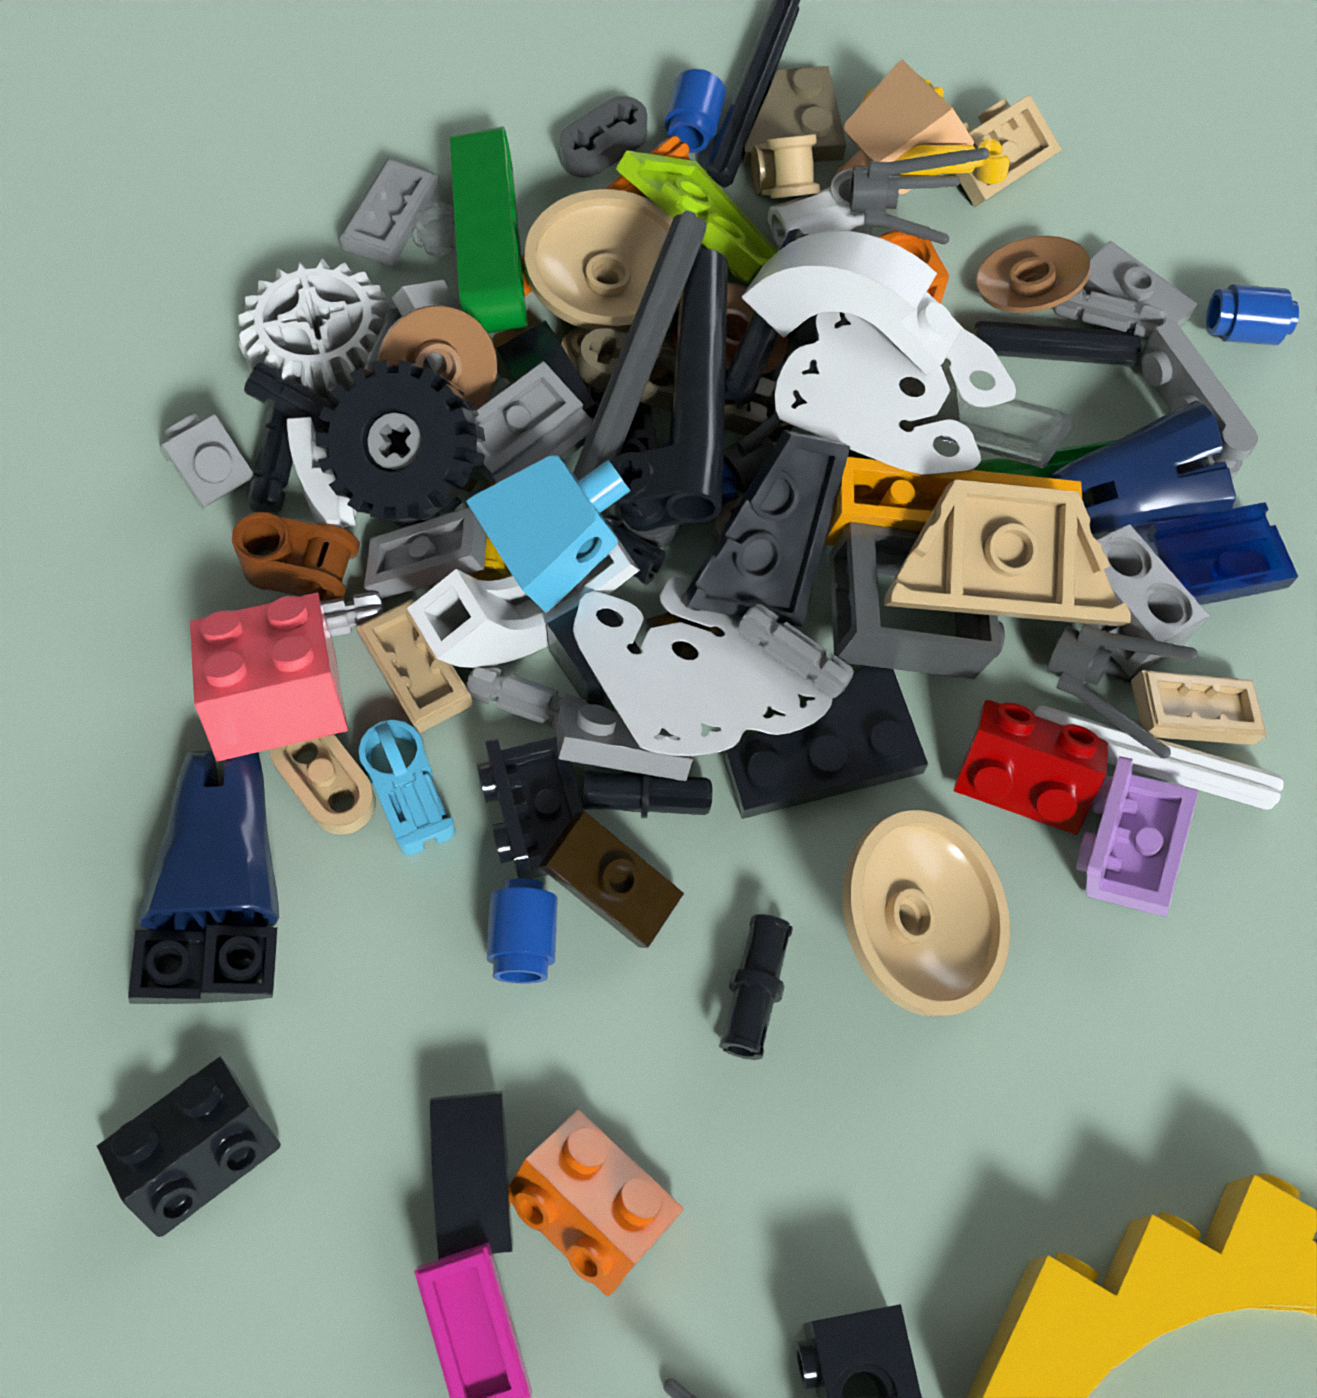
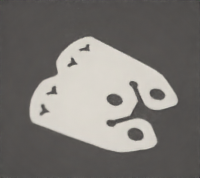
[775,312,1016,475]
[573,577,833,756]

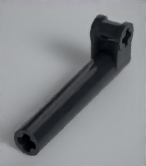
[610,249,728,532]

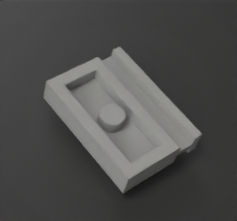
[473,361,594,484]

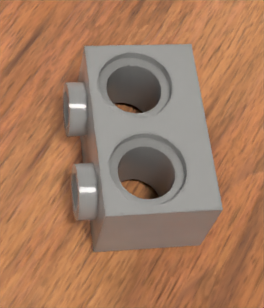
[1085,524,1210,677]

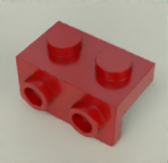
[953,700,1108,835]

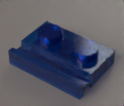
[1146,502,1299,605]

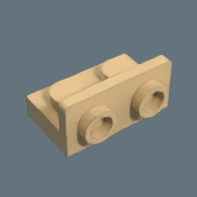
[955,94,1062,207]

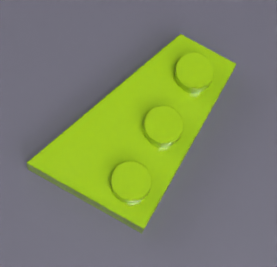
[616,150,778,285]

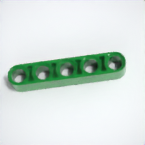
[450,126,527,333]

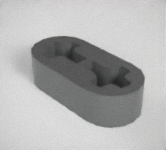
[560,96,648,178]

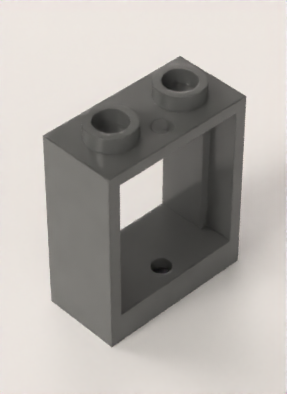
[829,522,1005,679]

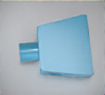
[466,455,630,613]

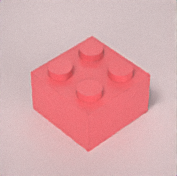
[190,592,348,762]

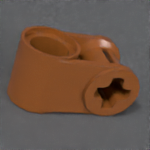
[232,512,360,601]

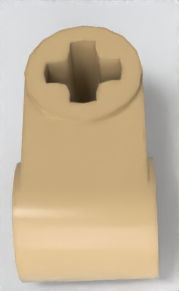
[751,134,820,198]

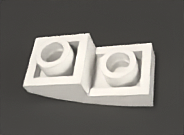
[287,417,357,530]

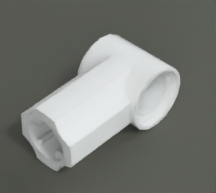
[767,168,872,251]

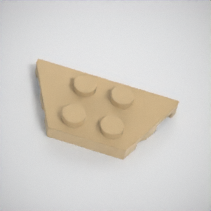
[884,479,1131,626]

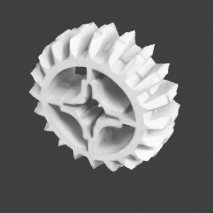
[238,258,389,406]

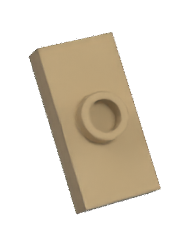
[356,599,473,734]
[1131,670,1267,745]

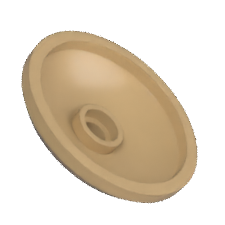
[524,189,679,333]
[842,810,1010,1017]

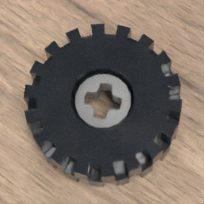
[316,360,485,524]

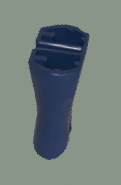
[1048,400,1236,535]
[138,750,279,932]

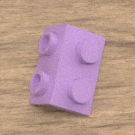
[1077,756,1198,917]

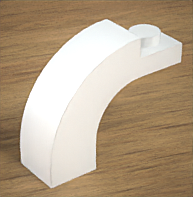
[741,231,963,375]
[407,524,640,668]

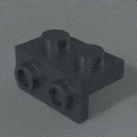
[477,737,584,879]
[97,1056,281,1237]

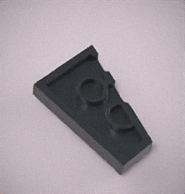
[680,430,850,627]
[724,666,928,819]

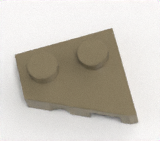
[743,66,846,167]

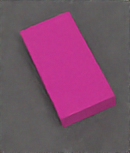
[414,1242,532,1398]

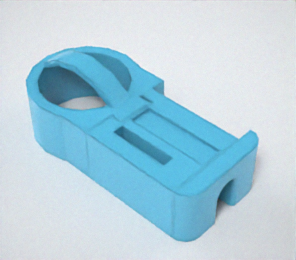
[358,720,456,856]

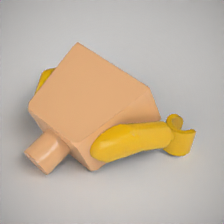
[835,59,1010,194]

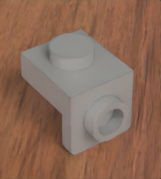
[160,413,255,509]

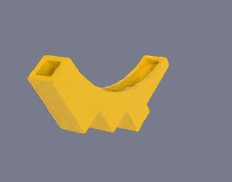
[966,1173,1317,1398]

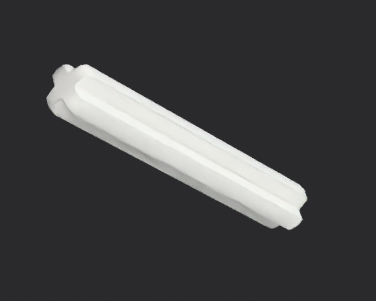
[1034,705,1283,810]

